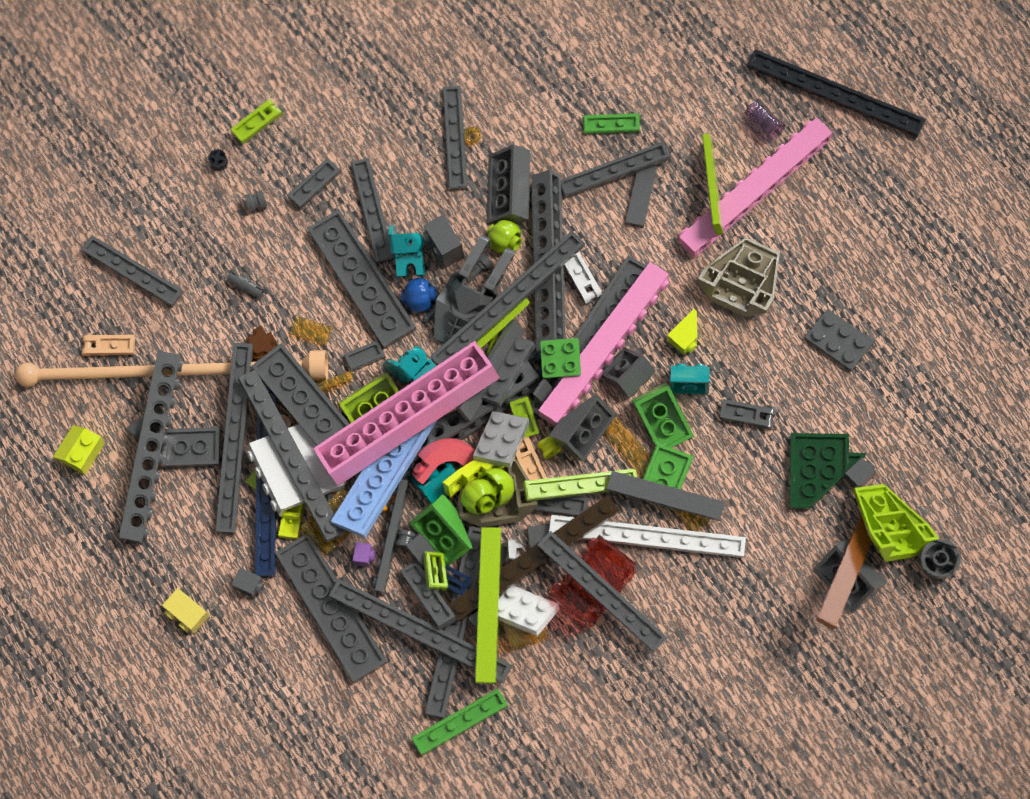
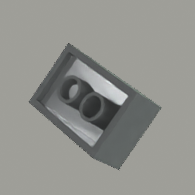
[549,394,616,462]

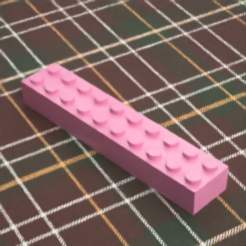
[313,341,500,486]

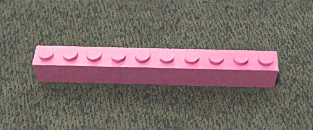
[679,118,832,258]
[538,262,670,426]

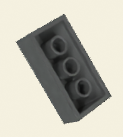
[487,144,530,224]

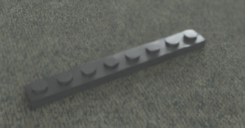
[537,531,667,653]

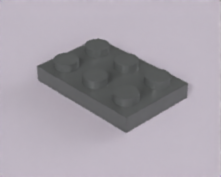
[805,309,874,372]
[162,427,221,468]

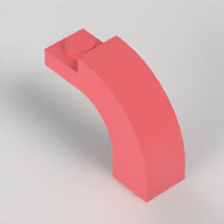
[412,438,476,484]

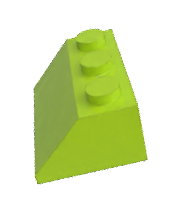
[337,372,399,424]

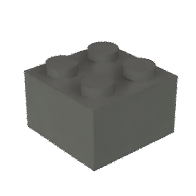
[423,214,465,268]

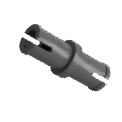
[227,271,265,299]

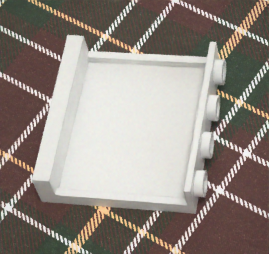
[247,424,345,516]

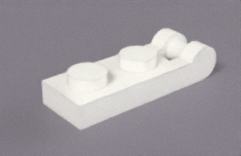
[564,252,602,304]

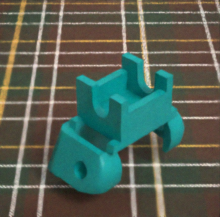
[389,225,425,277]
[382,346,436,384]

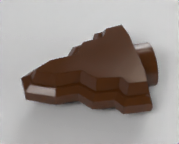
[245,325,278,361]

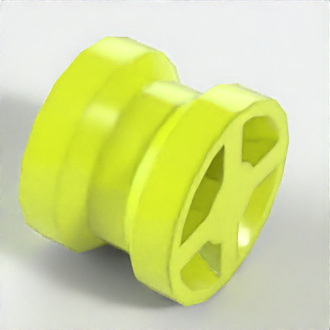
[537,436,561,459]

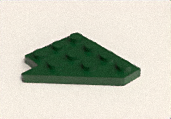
[790,433,866,510]

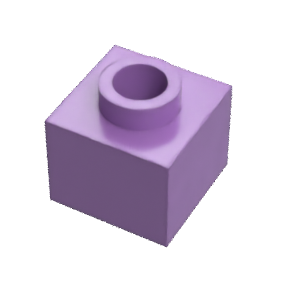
[353,542,376,567]

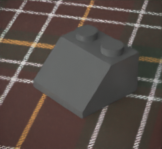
[601,347,656,398]

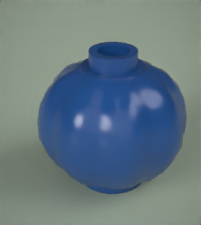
[401,278,437,313]

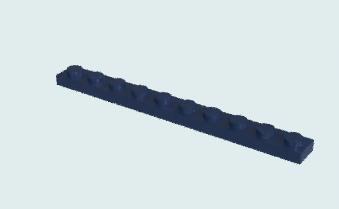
[255,388,277,577]

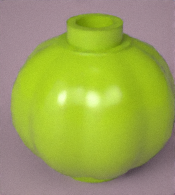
[487,220,522,254]
[461,479,497,515]

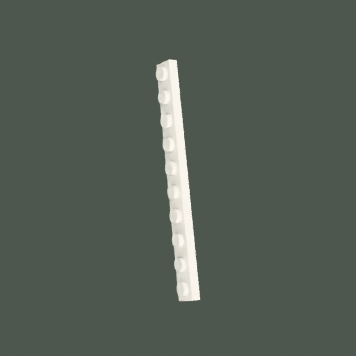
[549,515,746,558]

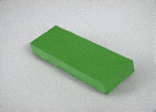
[584,113,640,135]

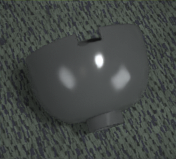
[920,539,961,580]

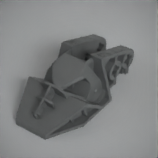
[434,235,516,344]

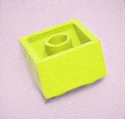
[53,425,105,475]

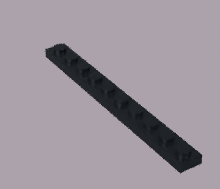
[747,49,926,137]

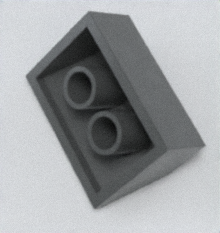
[813,539,886,613]

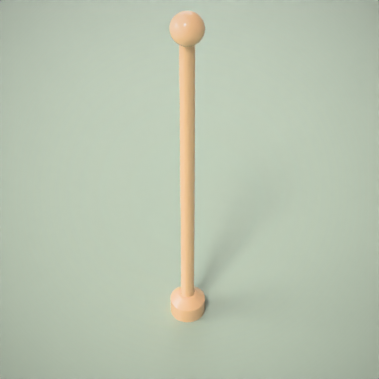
[15,350,328,387]

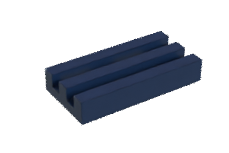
[438,564,471,595]

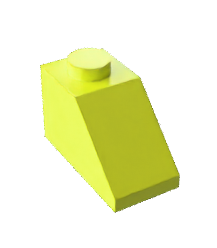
[667,309,697,355]

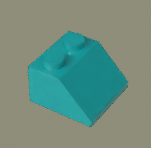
[670,364,710,394]
[407,462,456,504]

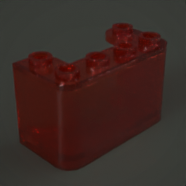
[549,535,637,631]

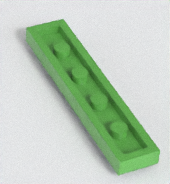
[412,689,508,756]

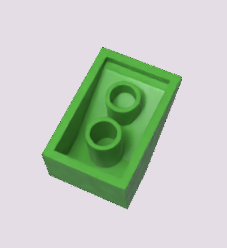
[631,383,694,448]
[410,494,472,566]

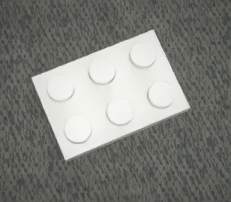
[498,586,560,636]

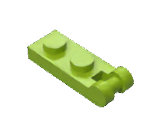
[231,100,283,145]

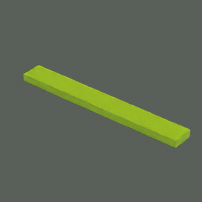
[475,527,502,684]

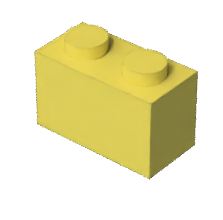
[162,588,209,634]

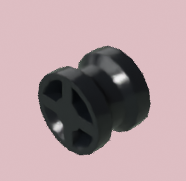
[208,149,228,171]

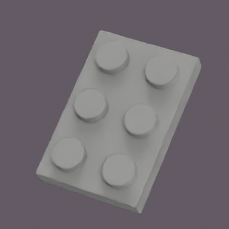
[473,411,529,468]

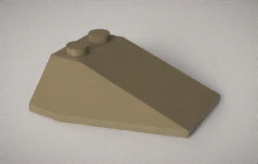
[697,237,780,317]
[458,457,538,527]

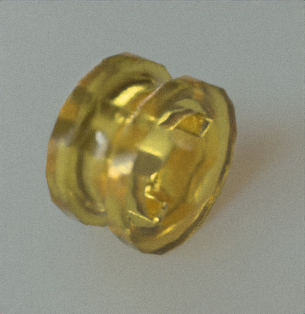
[464,127,481,145]

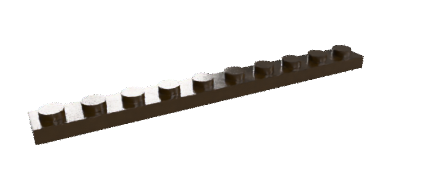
[448,495,619,623]

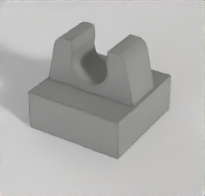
[501,540,523,564]

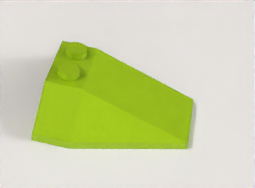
[853,484,939,562]

